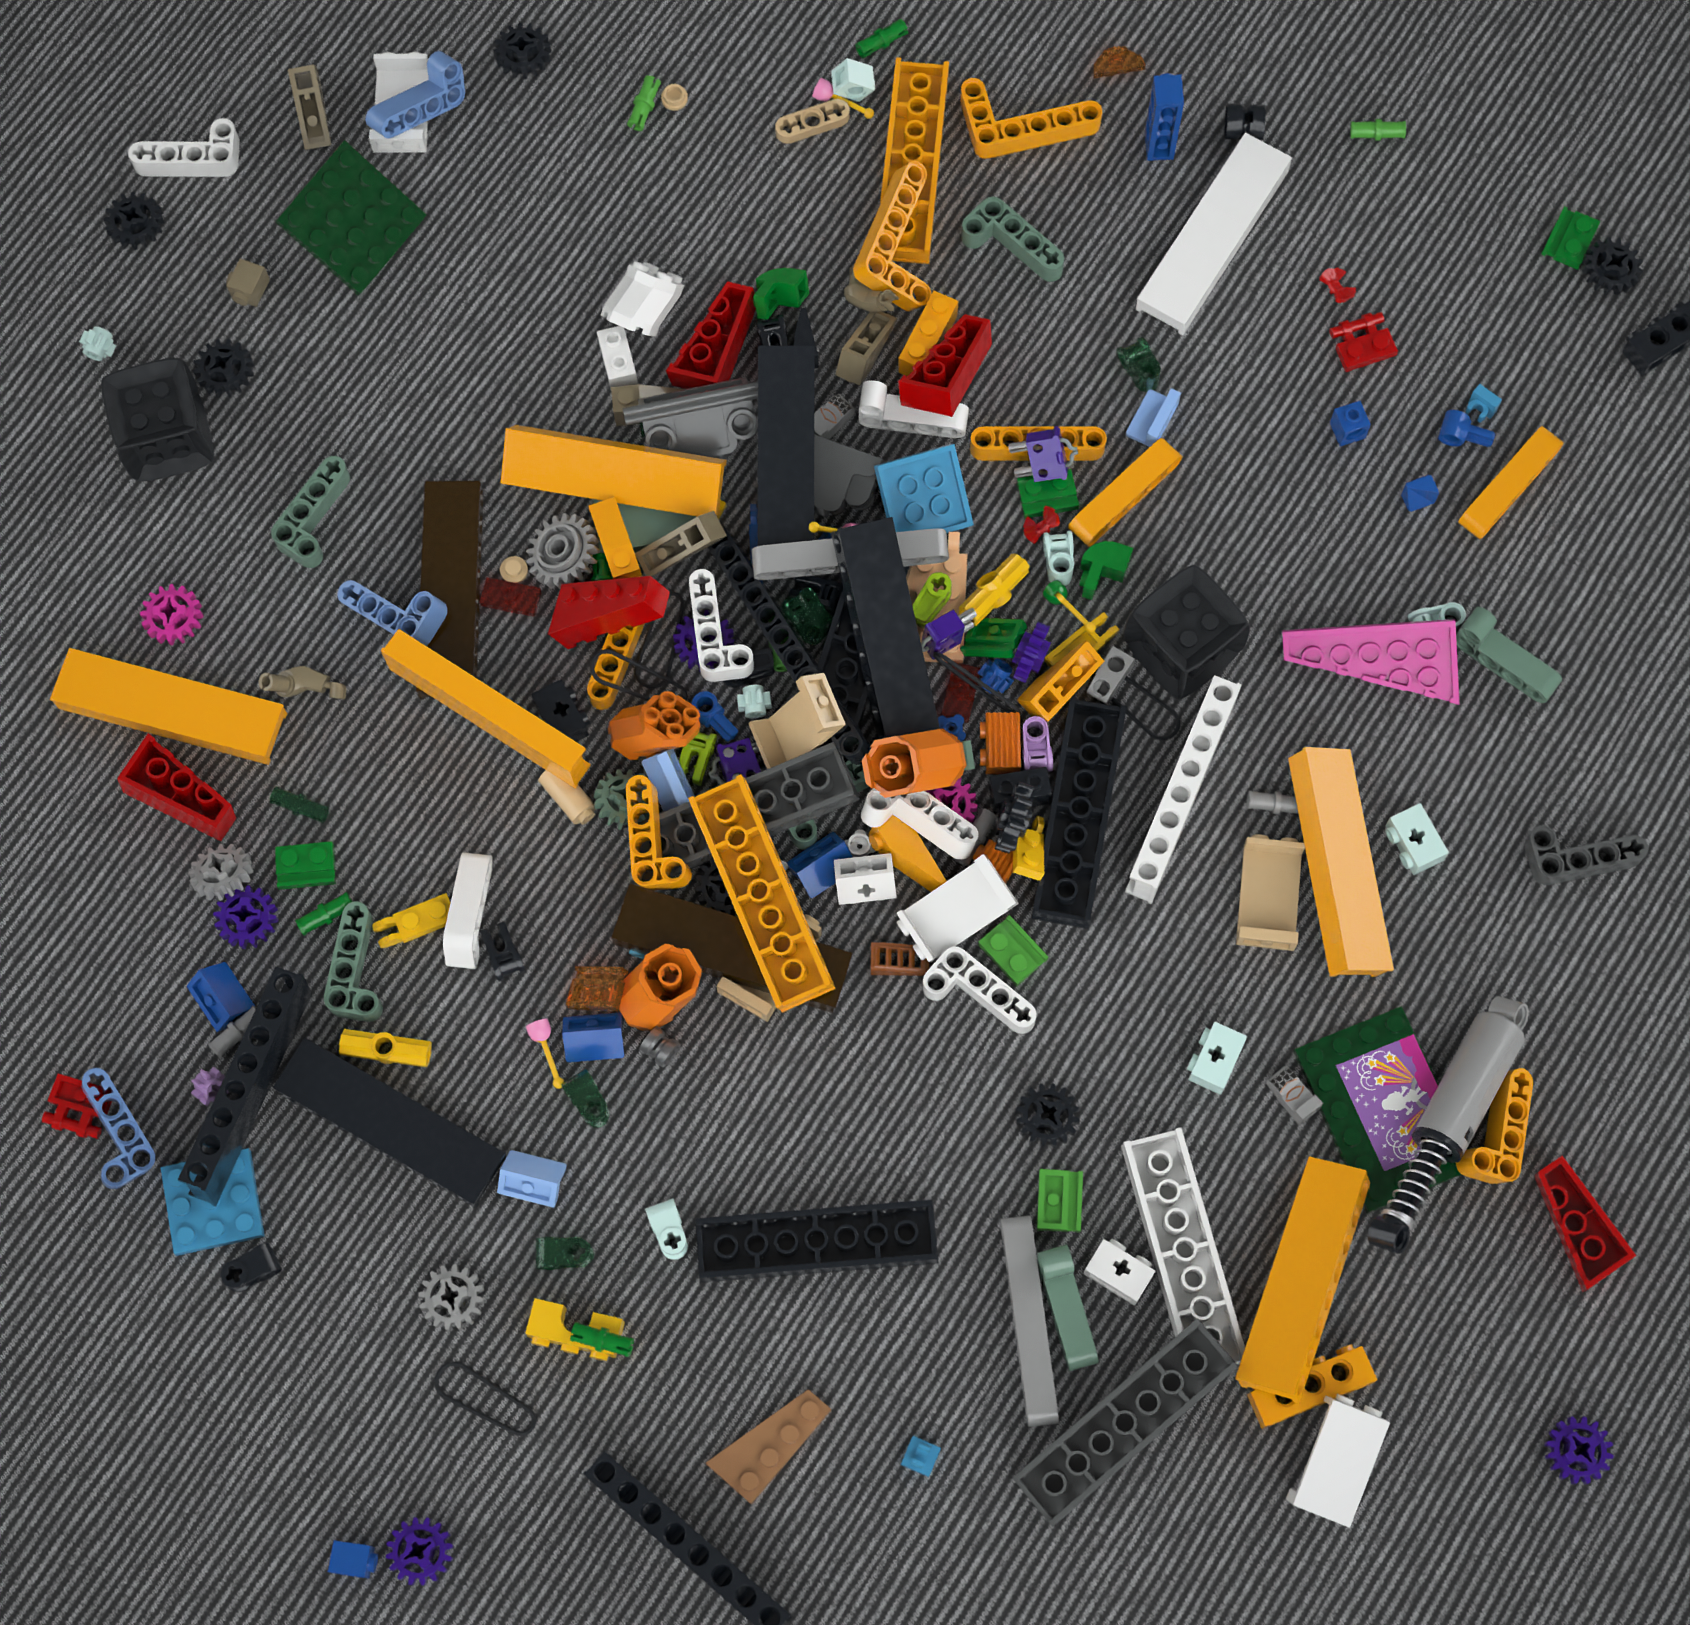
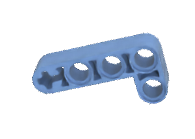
[366,51,465,138]
[338,580,447,646]
[82,1068,155,1189]

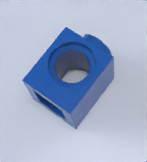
[1330,401,1371,447]
[328,1541,378,1579]

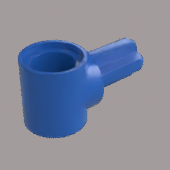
[1438,410,1495,447]
[692,691,738,742]

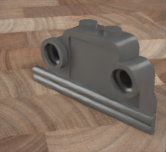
[623,377,758,459]
[814,434,885,518]

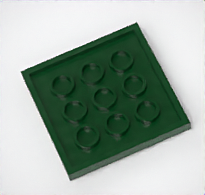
[275,140,427,296]

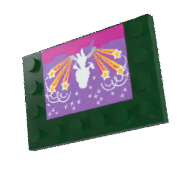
[1293,1006,1476,1214]

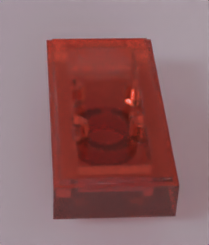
[480,577,542,617]
[941,663,980,723]

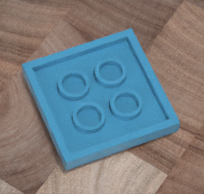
[874,444,974,533]
[161,1148,265,1256]

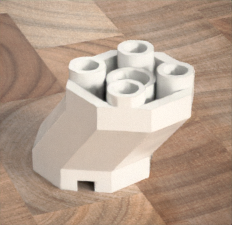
[601,261,684,336]

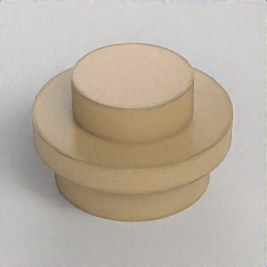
[661,84,688,111]
[500,556,528,584]

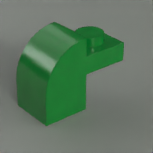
[753,268,810,320]
[1079,541,1133,600]

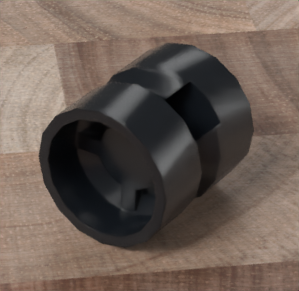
[1224,104,1266,141]

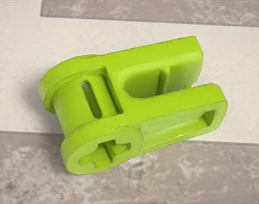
[913,572,952,629]
[679,733,717,786]

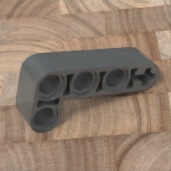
[1524,825,1649,885]

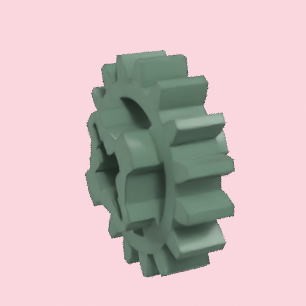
[593,769,650,830]

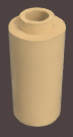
[538,770,595,825]

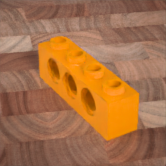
[1247,1344,1377,1429]

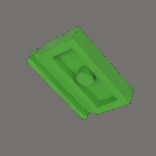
[978,915,1048,987]
[1037,1169,1083,1233]

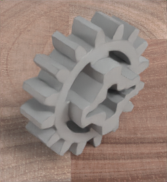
[188,844,253,901]
[418,1264,485,1332]

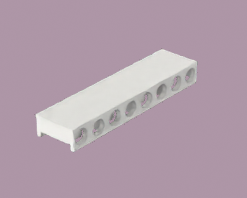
[1136,133,1292,336]
[1125,675,1242,904]
[1121,1128,1245,1365]

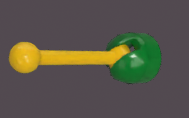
[1043,580,1096,633]

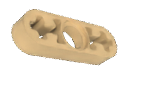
[775,99,850,144]

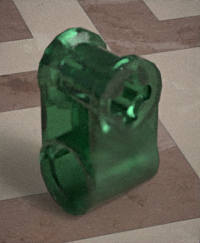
[1116,337,1161,392]
[782,587,833,645]
[561,1069,610,1128]
[536,1237,594,1270]

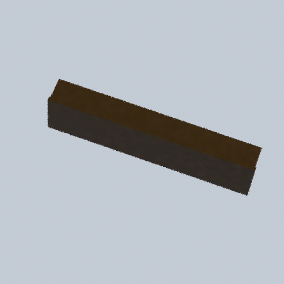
[416,481,484,699]
[611,884,853,1013]

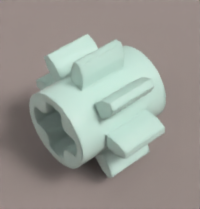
[79,327,116,361]
[737,685,772,719]

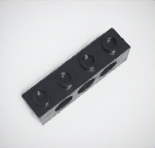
[1622,301,1690,376]

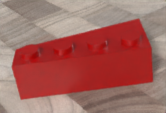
[666,281,756,389]
[898,314,992,417]
[548,576,670,649]
[117,733,236,841]
[1534,1155,1637,1292]

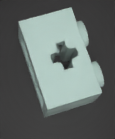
[1385,803,1449,875]
[1187,1022,1247,1095]

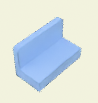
[1126,388,1181,447]
[642,749,695,812]
[497,1150,566,1208]

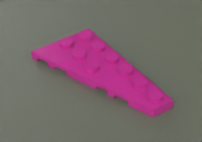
[1282,619,1460,705]

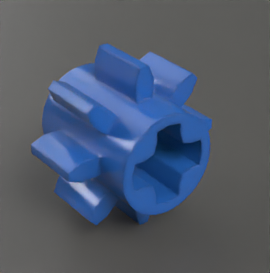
[977,659,1014,693]

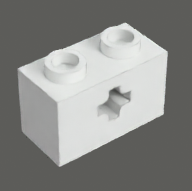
[597,326,638,388]
[834,853,897,905]
[1083,1239,1155,1306]

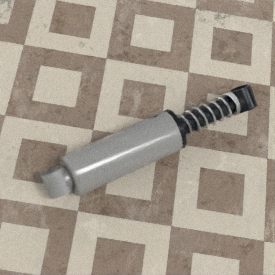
[1368,996,1529,1254]

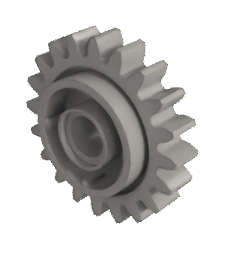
[526,513,600,589]

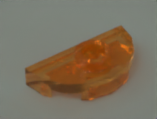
[1093,46,1146,79]

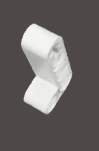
[128,118,240,177]
[859,381,969,438]
[689,569,754,682]
[861,788,978,860]
[443,853,492,969]
[923,947,1036,1034]

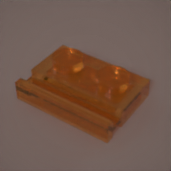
[565,966,628,1011]

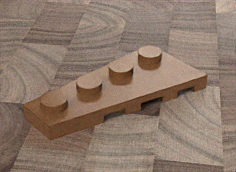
[705,1389,831,1505]

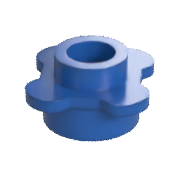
[938,714,966,742]

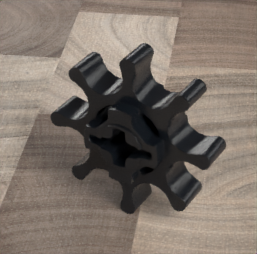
[994,782,1034,854]

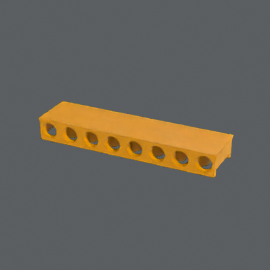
[878,57,949,264]
[501,425,727,517]
[381,629,591,789]
[50,648,287,765]
[1288,747,1394,977]
[688,774,836,1013]
[1235,1156,1370,1403]

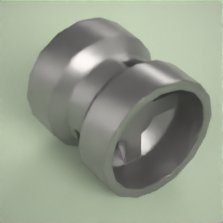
[639,1026,681,1067]

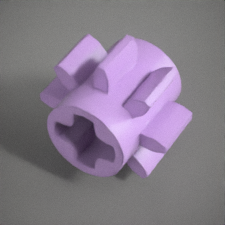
[191,1067,229,1106]

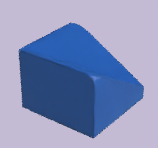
[1401,475,1439,512]

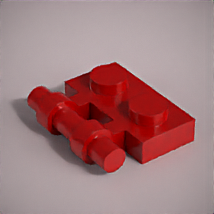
[1329,312,1398,372]
[42,1073,112,1139]

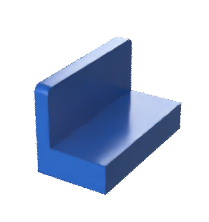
[786,832,853,898]
[186,962,255,1032]
[562,1013,624,1062]

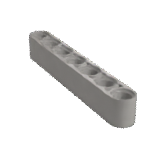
[751,528,949,580]
[1000,1215,1059,1427]

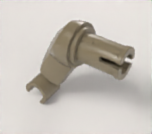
[844,265,899,312]
[259,666,346,699]

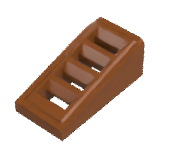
[871,942,929,976]

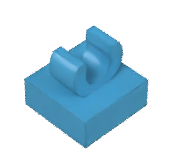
[1466,384,1502,422]
[901,1436,941,1477]

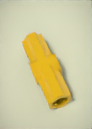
[958,554,1030,626]
[339,1029,432,1068]

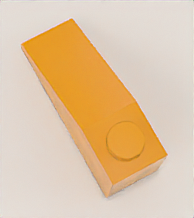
[588,497,642,579]
[1017,641,1104,722]
[868,815,947,892]

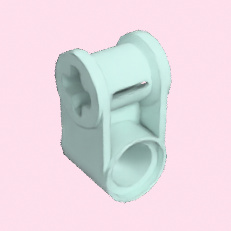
[1043,531,1074,586]
[1408,602,1466,634]
[645,1198,688,1260]

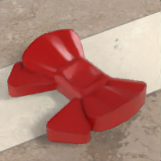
[1319,268,1356,303]
[1023,506,1060,544]

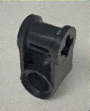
[220,1242,282,1292]

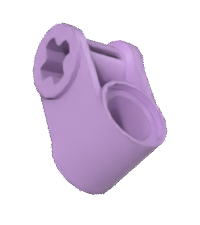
[1021,716,1053,772]

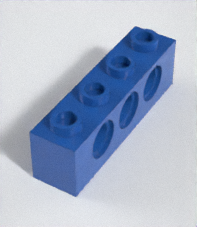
[1145,73,1184,161]

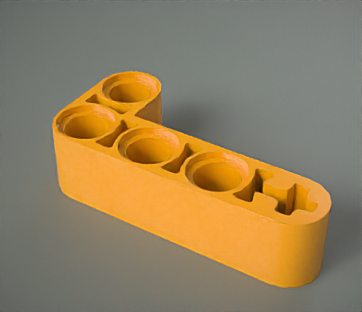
[626,775,692,891]
[1456,1068,1533,1184]

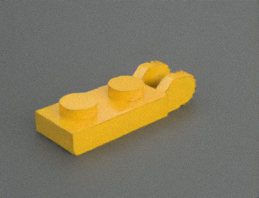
[1044,612,1120,668]
[1013,816,1044,881]
[372,893,451,948]

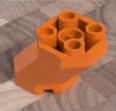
[608,691,701,760]
[862,729,967,798]
[616,944,702,1031]

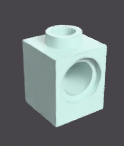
[831,58,875,102]

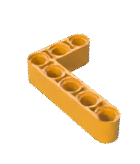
[961,78,1102,159]
[853,161,932,311]

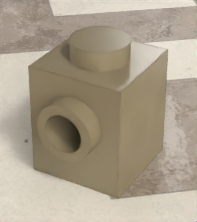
[226,259,270,307]

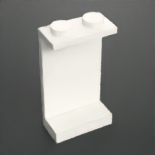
[369,52,429,152]
[896,854,1019,962]
[1286,1394,1390,1527]

